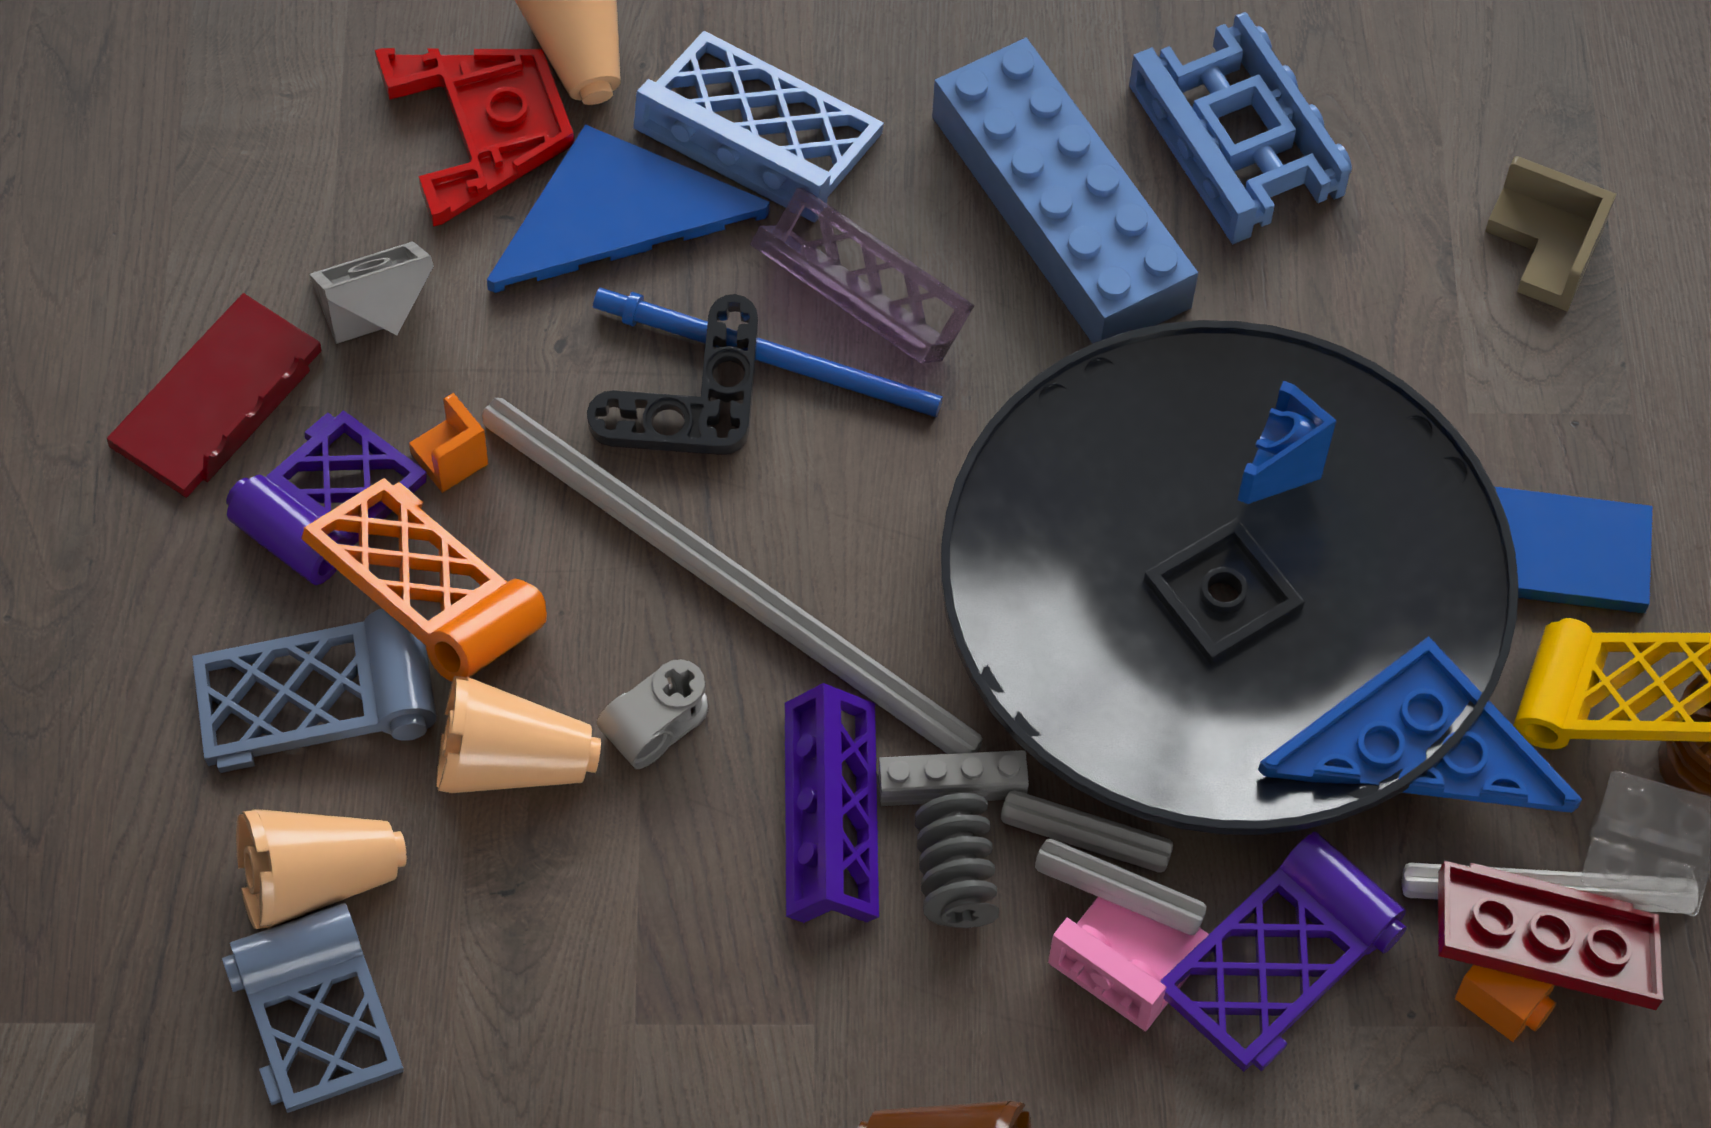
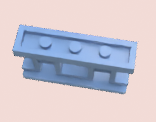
[1129,12,1352,245]

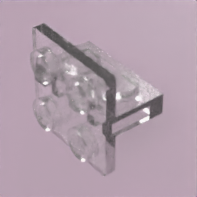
[1580,770,1711,916]

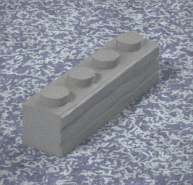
[878,750,1029,806]

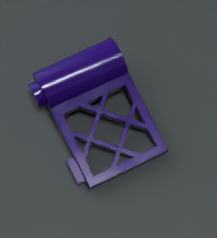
[226,410,427,585]

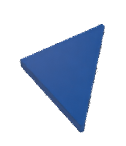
[487,124,770,293]
[1258,636,1582,813]

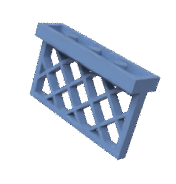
[633,31,884,223]

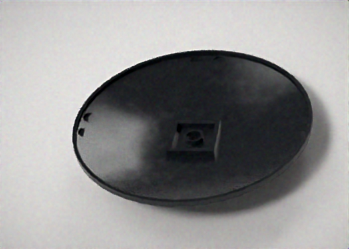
[941,320,1519,835]

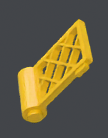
[1513,618,1711,749]

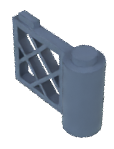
[222,903,404,1113]

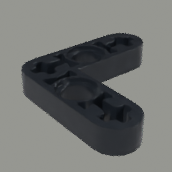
[587,294,759,455]

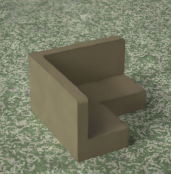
[1485,156,1616,312]

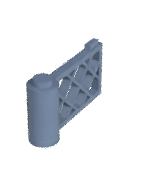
[192,608,436,773]

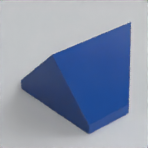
[1237,381,1337,504]

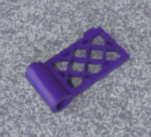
[1161,832,1407,1072]

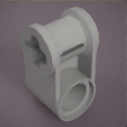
[596,659,708,769]

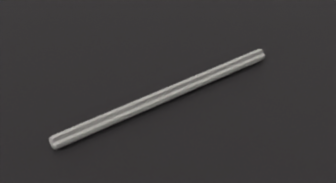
[481,398,982,754]

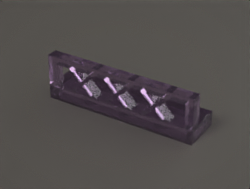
[750,188,975,364]

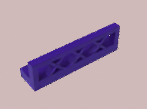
[785,683,879,923]

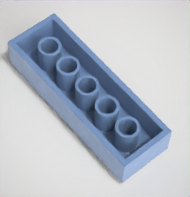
[932,37,1198,344]

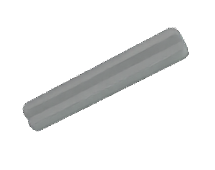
[1001,790,1173,872]
[1035,839,1206,935]

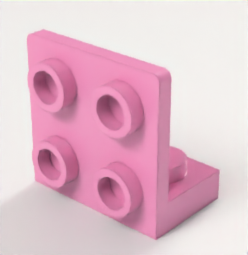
[1048,897,1209,1032]

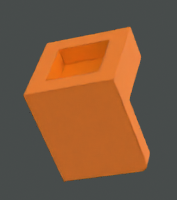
[409,393,489,493]

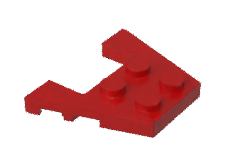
[375,48,574,227]

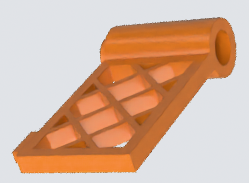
[301,478,547,682]

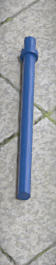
[593,287,943,417]

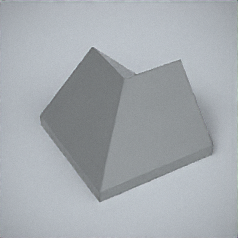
[309,241,434,344]

